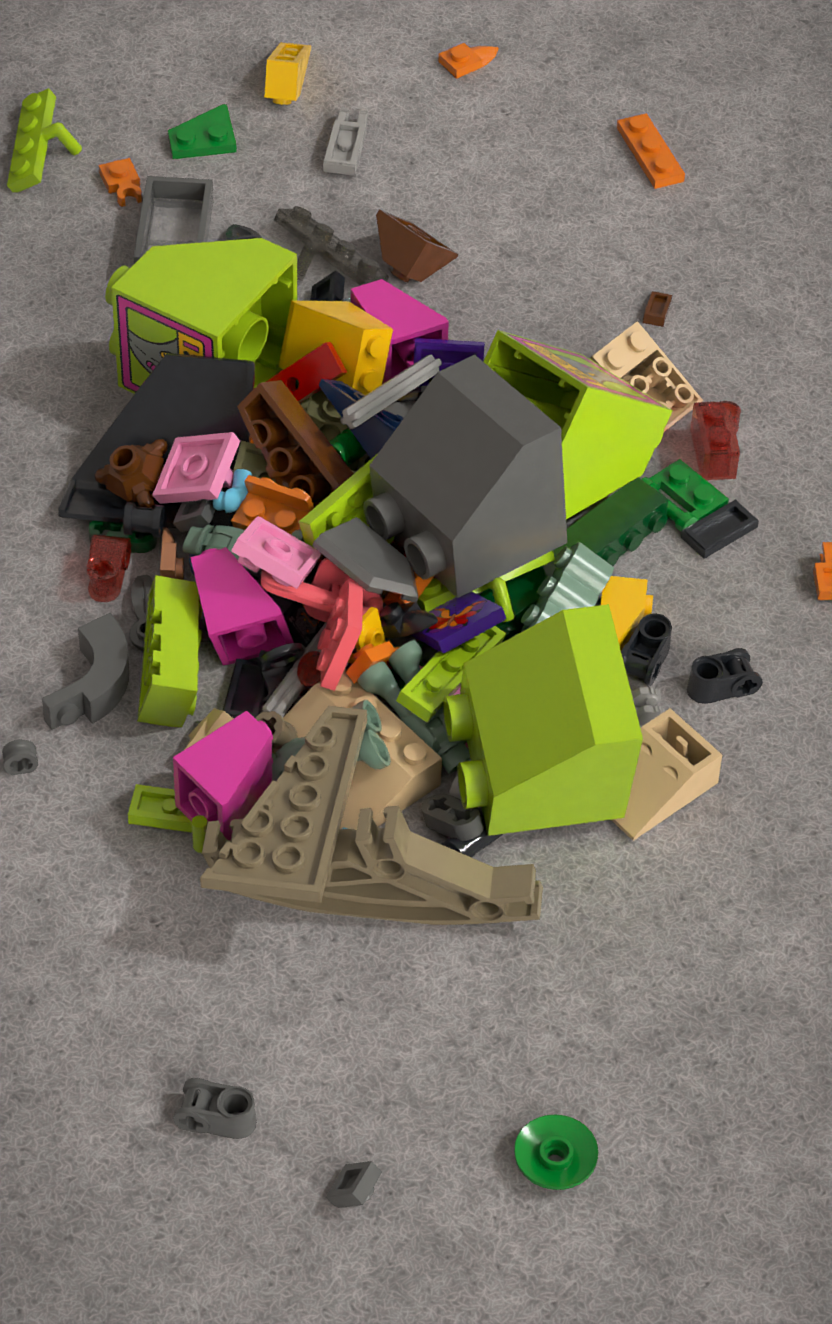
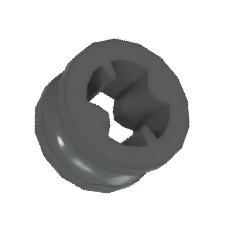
[2,739,38,775]

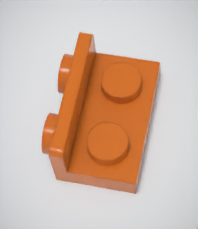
[231,475,314,534]

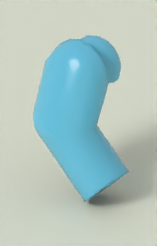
[213,469,252,513]

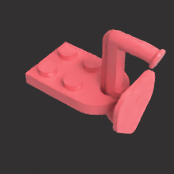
[260,558,383,691]

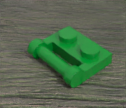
[641,459,729,532]

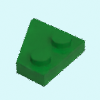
[168,104,237,159]

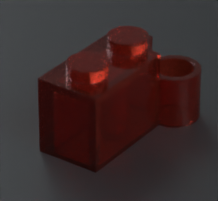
[690,401,741,481]

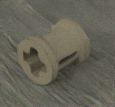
[255,711,298,754]

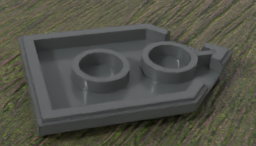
[312,517,418,602]

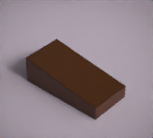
[643,291,673,327]

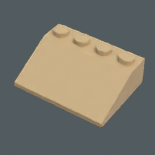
[272,668,442,830]

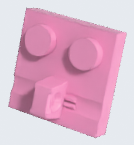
[153,432,240,504]
[231,516,321,589]

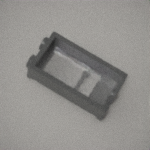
[133,176,214,264]

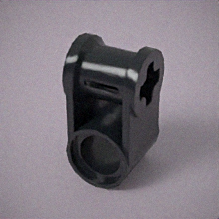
[621,613,672,686]
[687,648,763,704]

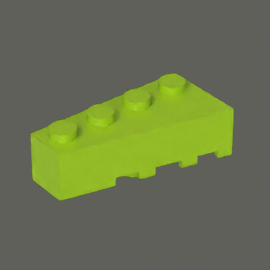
[137,575,203,727]

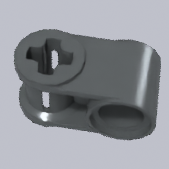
[173,1078,257,1139]

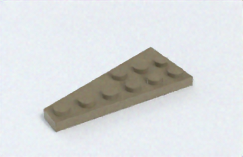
[200,706,368,903]

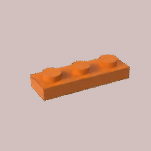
[617,113,685,189]

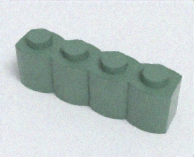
[513,542,614,637]

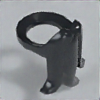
[258,643,310,716]

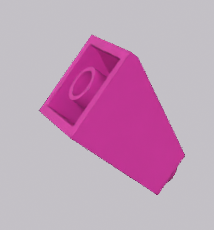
[351,279,449,384]
[190,547,294,665]
[173,711,273,841]

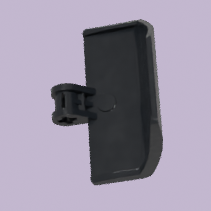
[58,353,255,538]

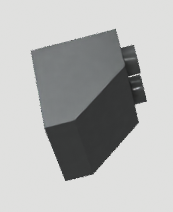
[363,355,567,598]

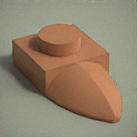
[160,527,184,580]

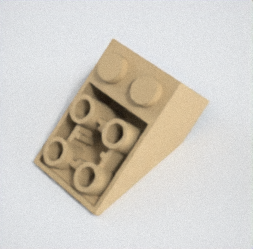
[590,321,703,433]
[611,708,722,841]

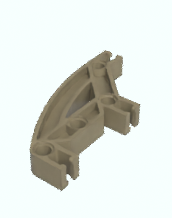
[202,806,543,925]

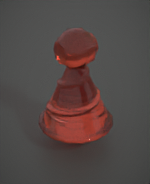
[297,651,321,687]

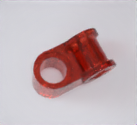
[87,534,131,602]

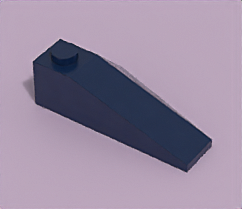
[319,379,404,459]

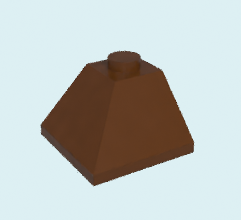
[376,209,459,283]

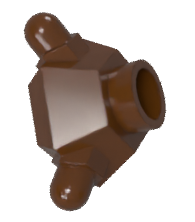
[95,439,168,508]

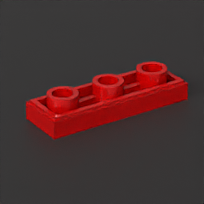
[266,342,347,404]

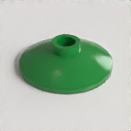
[514,1114,598,1190]

